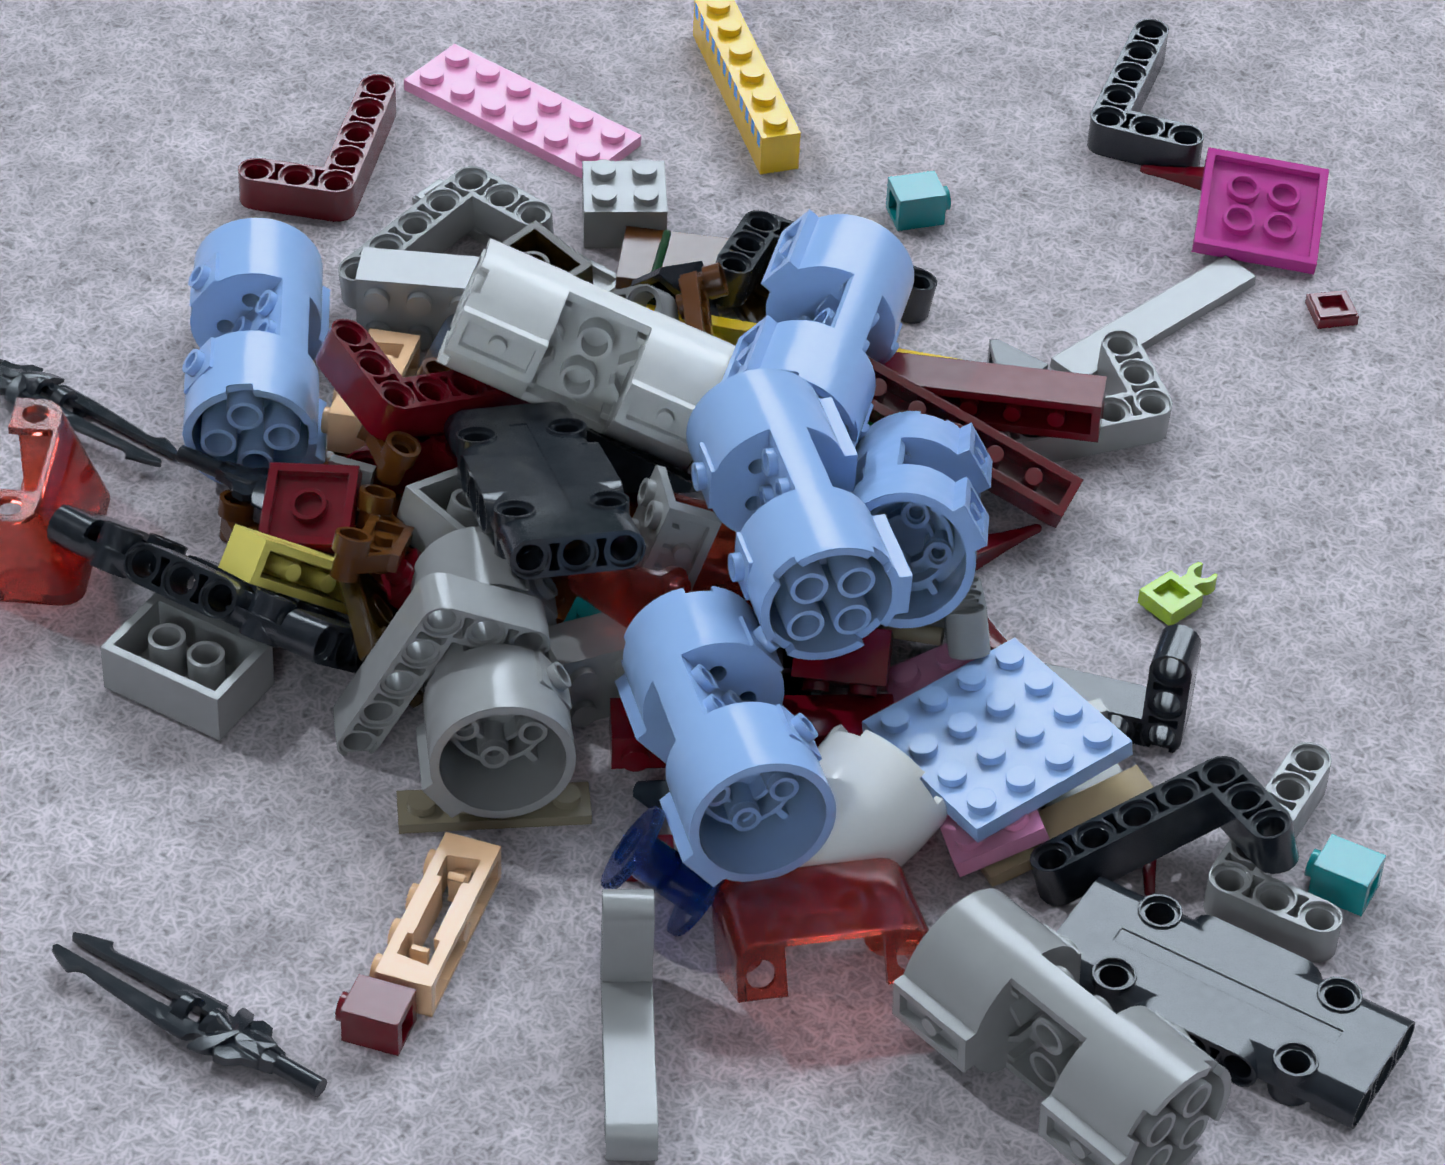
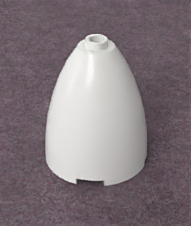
[764,725,947,920]

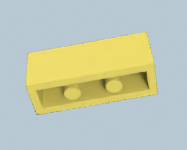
[218,524,371,615]

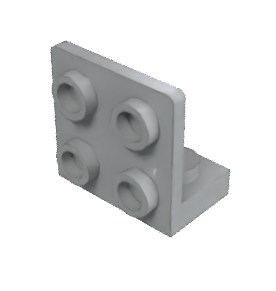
[630,465,722,594]

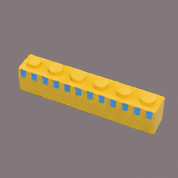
[693,0,801,174]

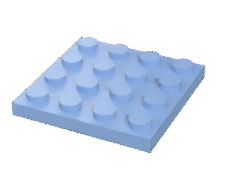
[862,637,1133,843]

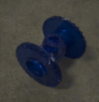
[601,806,726,937]

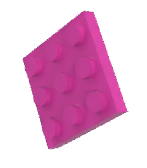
[1192,147,1329,275]

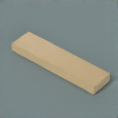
[980,765,1153,887]

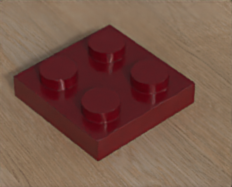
[258,462,362,554]

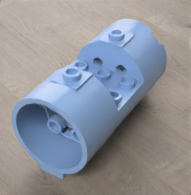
[721,209,914,447]
[182,218,330,485]
[686,368,913,660]
[851,411,993,628]
[615,586,836,887]

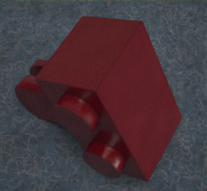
[791,628,894,698]

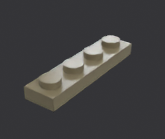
[396,781,592,834]

